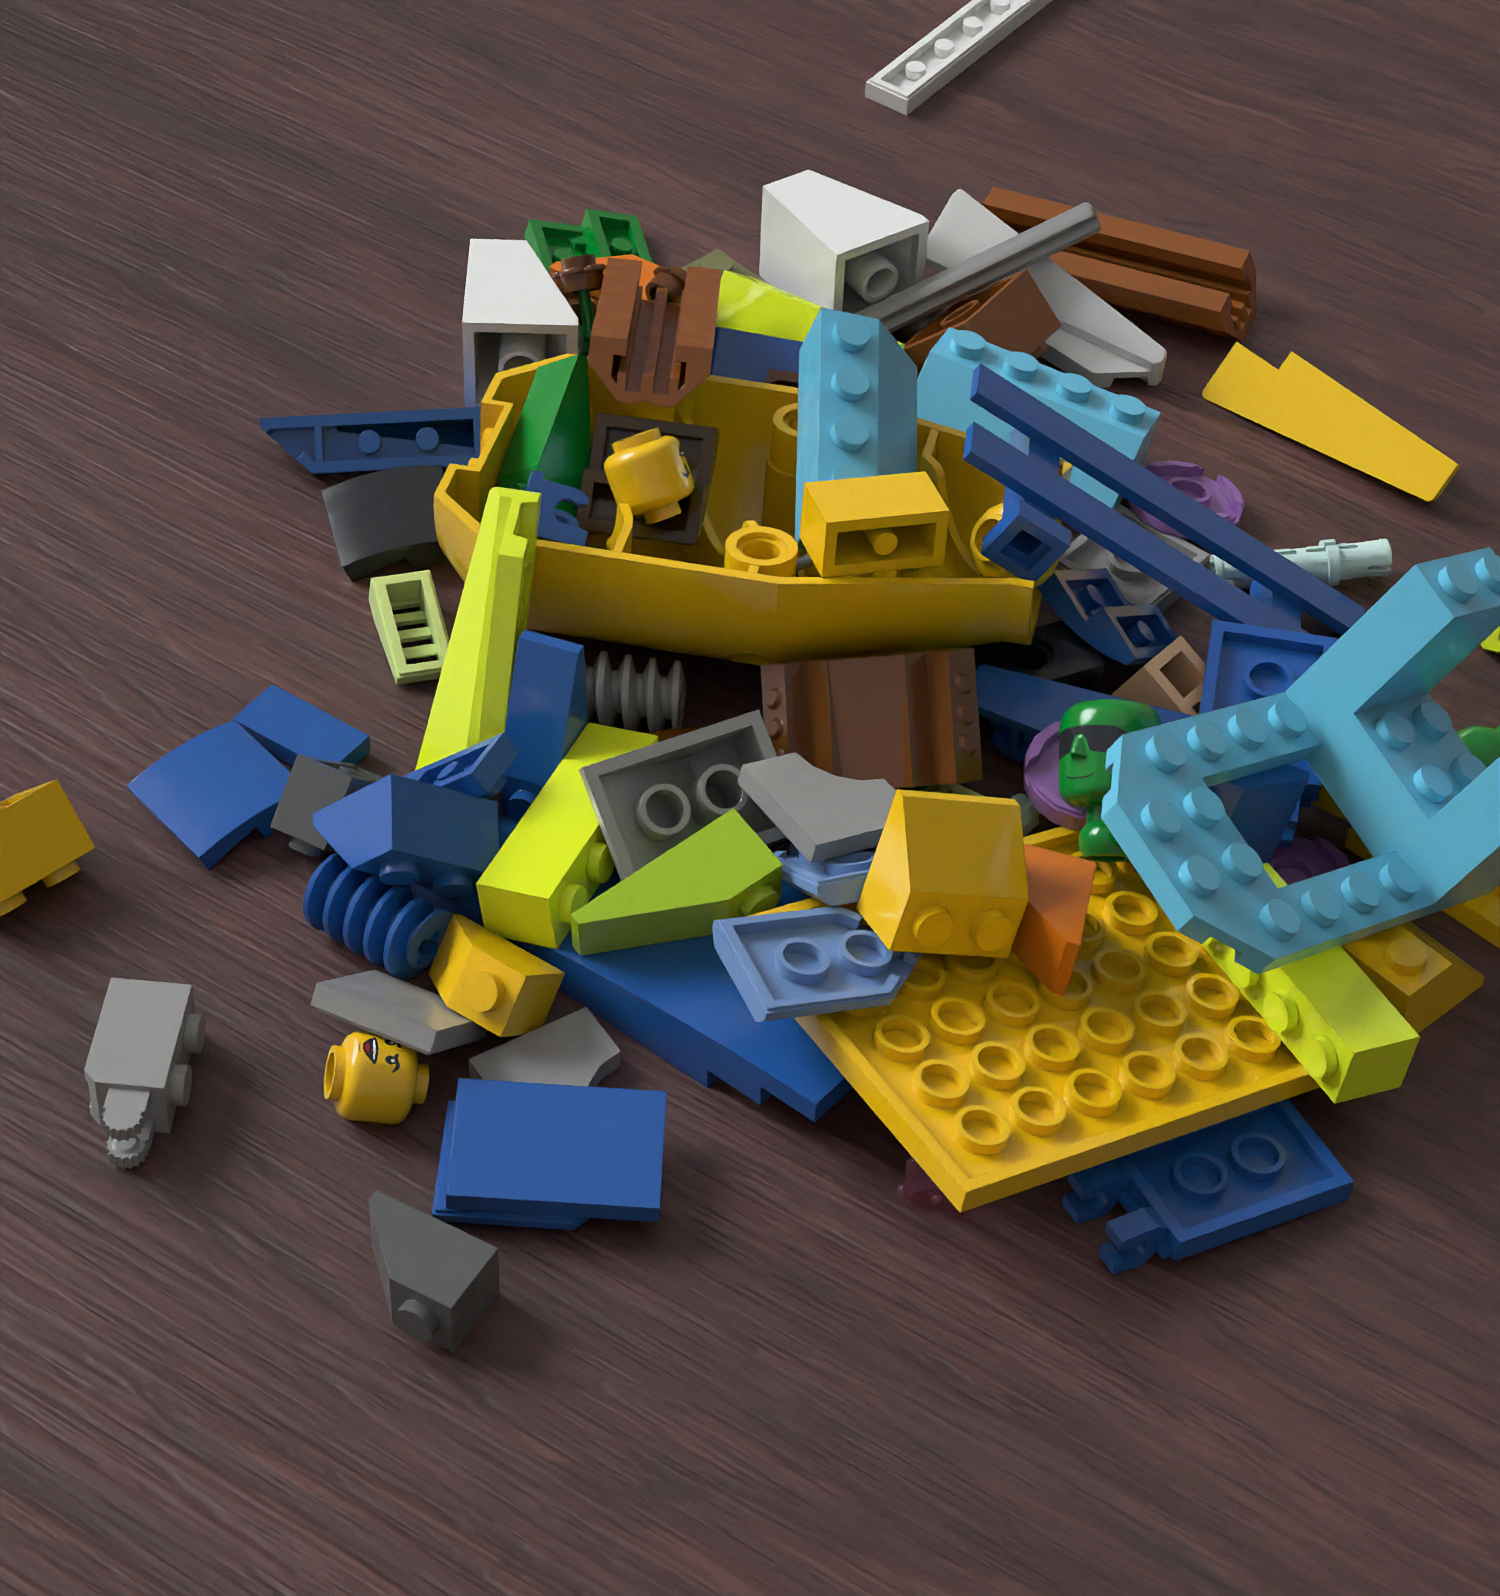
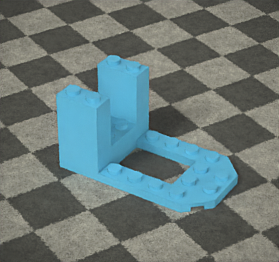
[1101,547,1500,974]

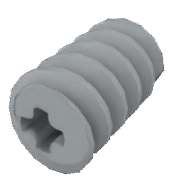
[584,651,687,733]

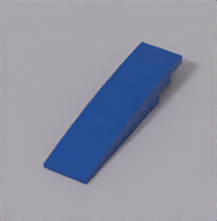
[410,813,853,1122]

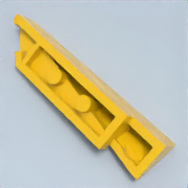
[1202,342,1461,502]

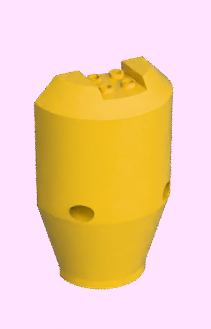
[434,353,1064,666]

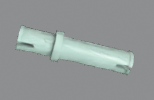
[1209,539,1392,589]

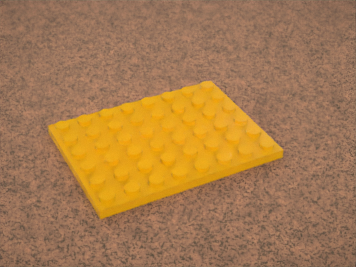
[745,826,1320,1213]

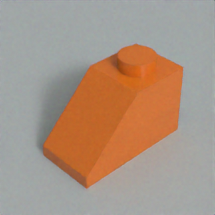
[1011,843,1096,996]

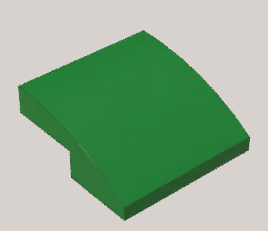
[524,209,652,273]

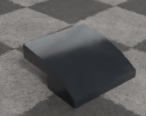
[321,465,447,582]

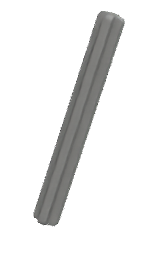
[855,202,1101,333]

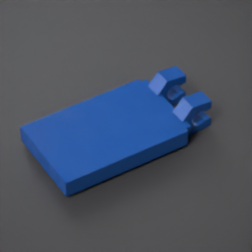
[1199,620,1337,849]
[1062,1099,1354,1274]

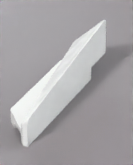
[926,189,1167,388]

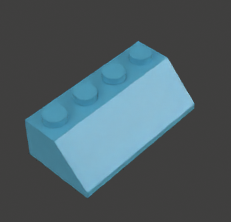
[795,307,917,571]
[917,327,1161,510]

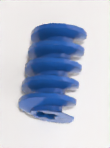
[303,853,452,980]

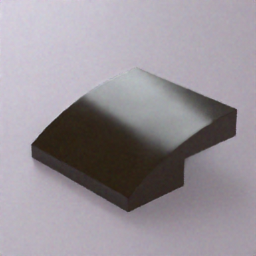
[576,413,720,546]

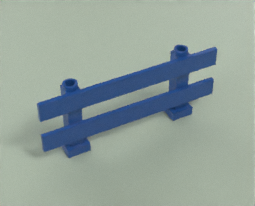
[963,363,1364,635]

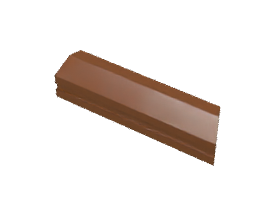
[981,186,1256,342]
[588,257,722,408]

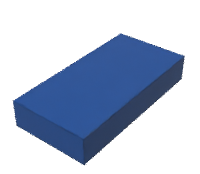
[232,684,371,766]

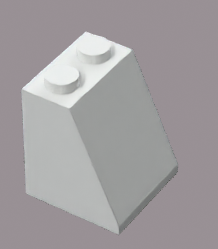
[759,170,929,314]
[462,239,579,408]

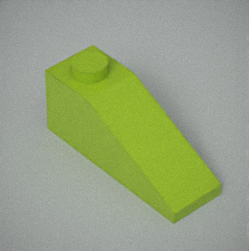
[570,808,783,956]

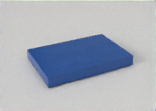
[446,1078,667,1222]

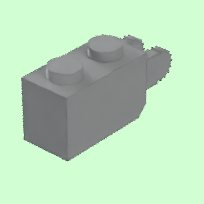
[84,977,206,1170]

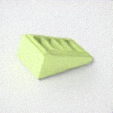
[369,570,449,685]

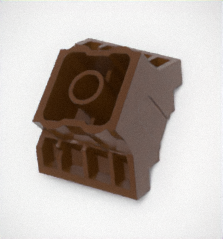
[760,648,983,788]

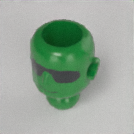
[1058,699,1162,863]

